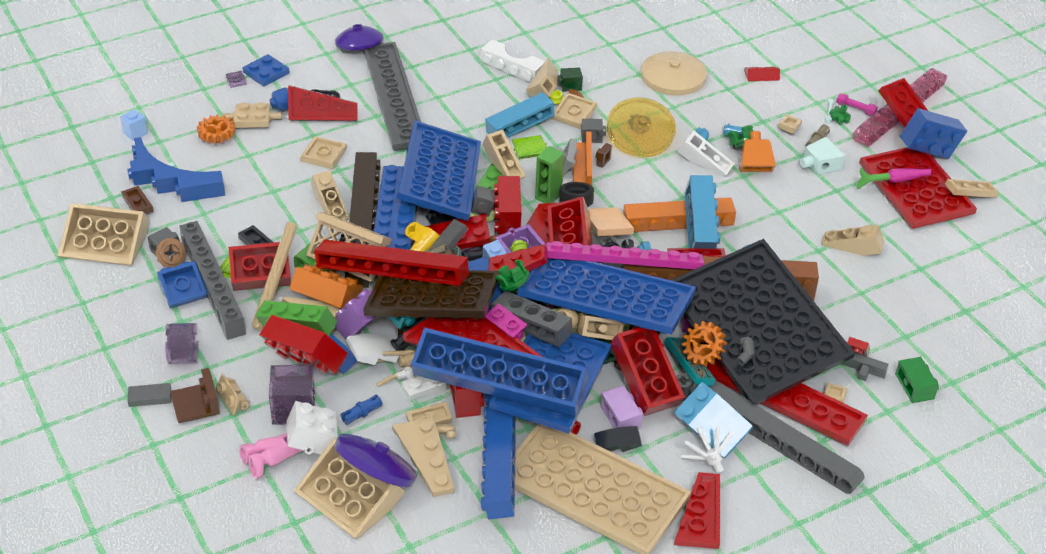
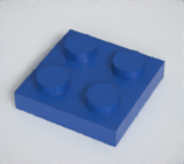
[242,54,290,87]

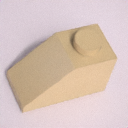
[576,312,624,340]

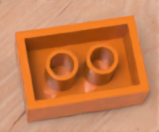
[289,264,364,308]

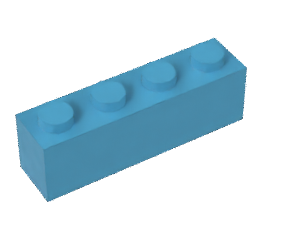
[485,92,555,138]

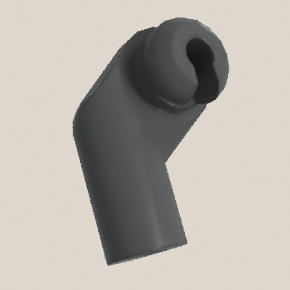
[736,337,755,366]

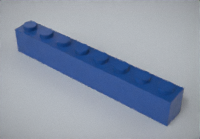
[481,393,516,520]

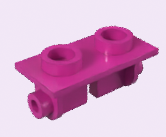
[485,303,527,340]

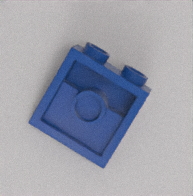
[157,261,207,308]

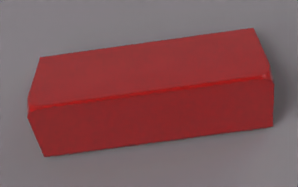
[744,66,780,81]

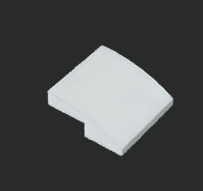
[346,334,399,365]

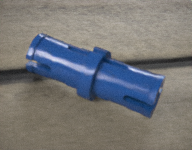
[340,394,383,425]

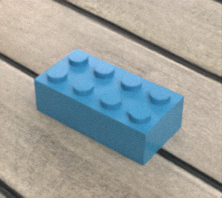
[684,175,720,248]

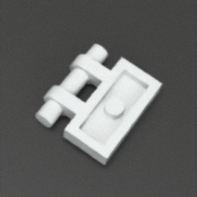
[396,366,447,401]

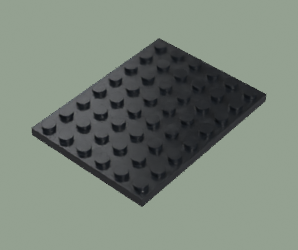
[671,238,855,405]

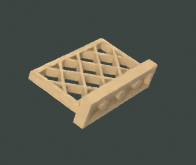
[306,211,392,282]

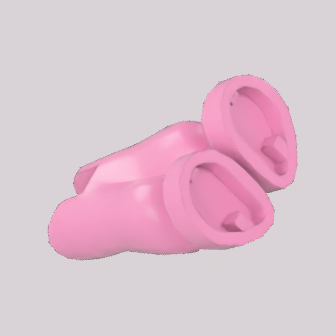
[239,433,303,479]

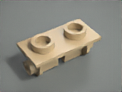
[216,373,249,416]

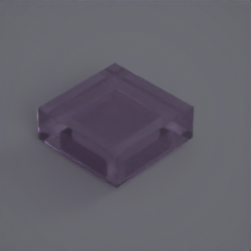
[225,71,247,88]

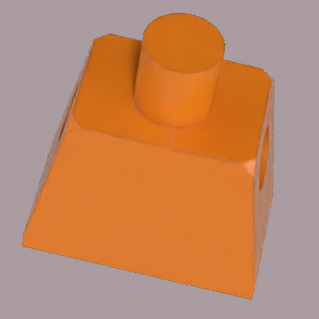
[739,131,776,172]

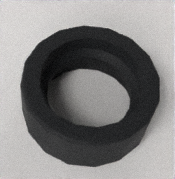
[559,182,594,207]

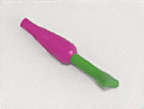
[856,168,931,190]

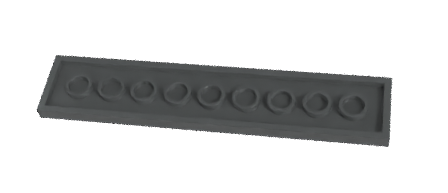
[363,42,421,150]

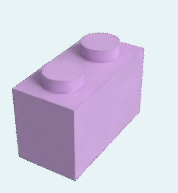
[600,386,644,429]

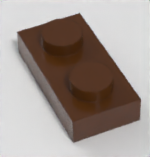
[121,186,154,214]

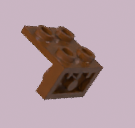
[170,368,220,423]

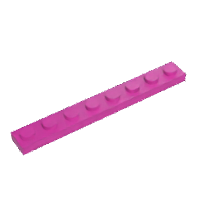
[547,241,704,269]

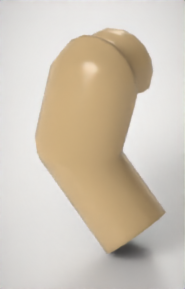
[436,424,457,439]

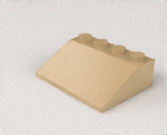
[58,203,149,266]
[294,438,406,539]

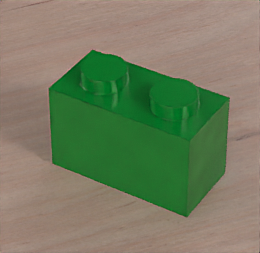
[895,357,939,403]

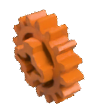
[197,114,236,144]
[682,321,727,366]

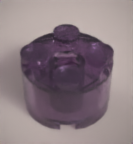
[165,323,199,364]

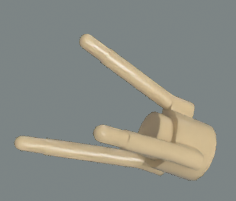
[376,349,415,387]

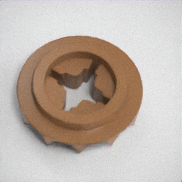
[155,238,186,268]

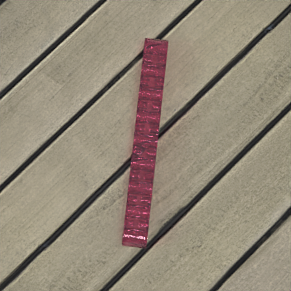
[852,68,947,147]

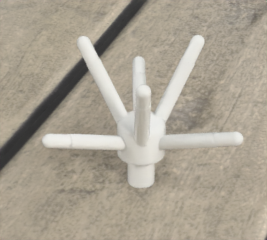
[681,425,733,473]

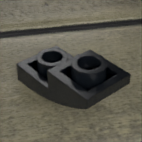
[594,426,643,452]

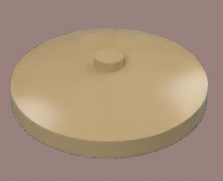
[641,52,707,96]

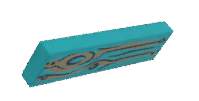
[665,337,716,386]

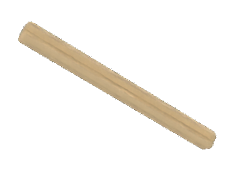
[252,222,297,330]

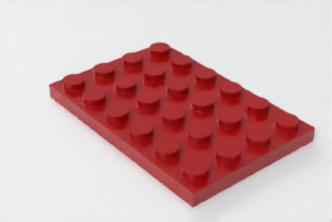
[859,147,977,229]

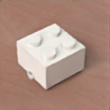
[287,401,338,455]

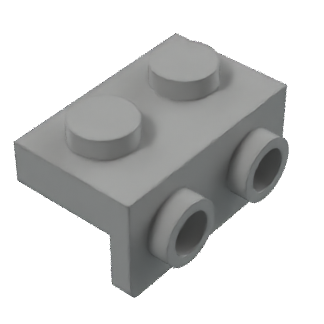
[553,138,578,177]

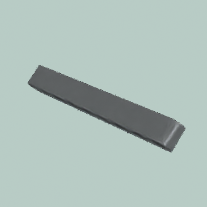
[708,380,865,494]

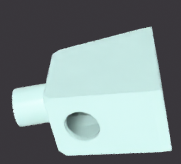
[799,137,845,174]

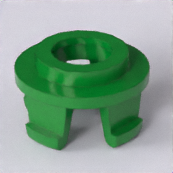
[727,125,753,149]
[495,260,530,291]

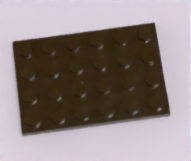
[363,270,499,319]

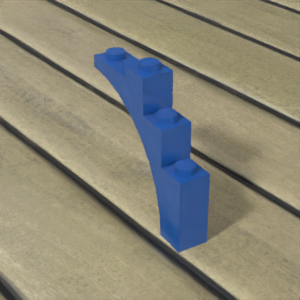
[127,137,225,202]

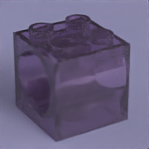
[269,364,316,425]

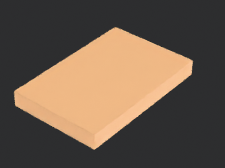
[588,207,634,236]

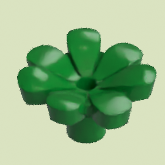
[829,105,851,124]

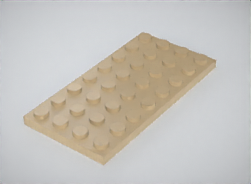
[515,424,691,554]

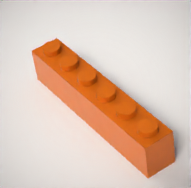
[623,197,736,232]

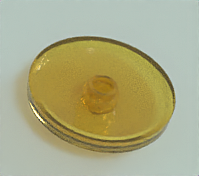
[607,97,676,157]

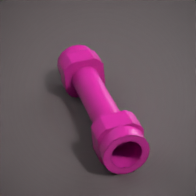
[836,93,878,116]

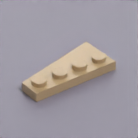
[392,417,455,497]

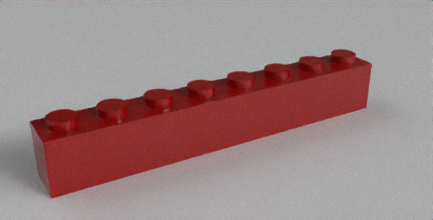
[314,239,469,286]

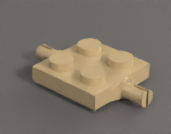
[222,102,282,128]

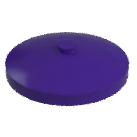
[334,434,417,487]

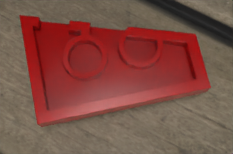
[489,244,548,283]

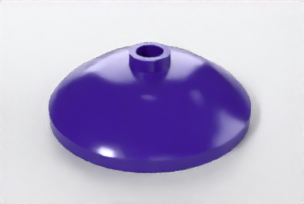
[335,24,384,50]

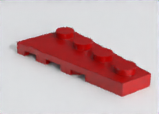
[288,85,358,120]
[674,472,720,549]

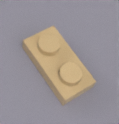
[406,401,453,425]

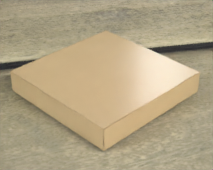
[552,93,597,129]
[300,136,347,169]

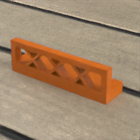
[573,132,592,186]

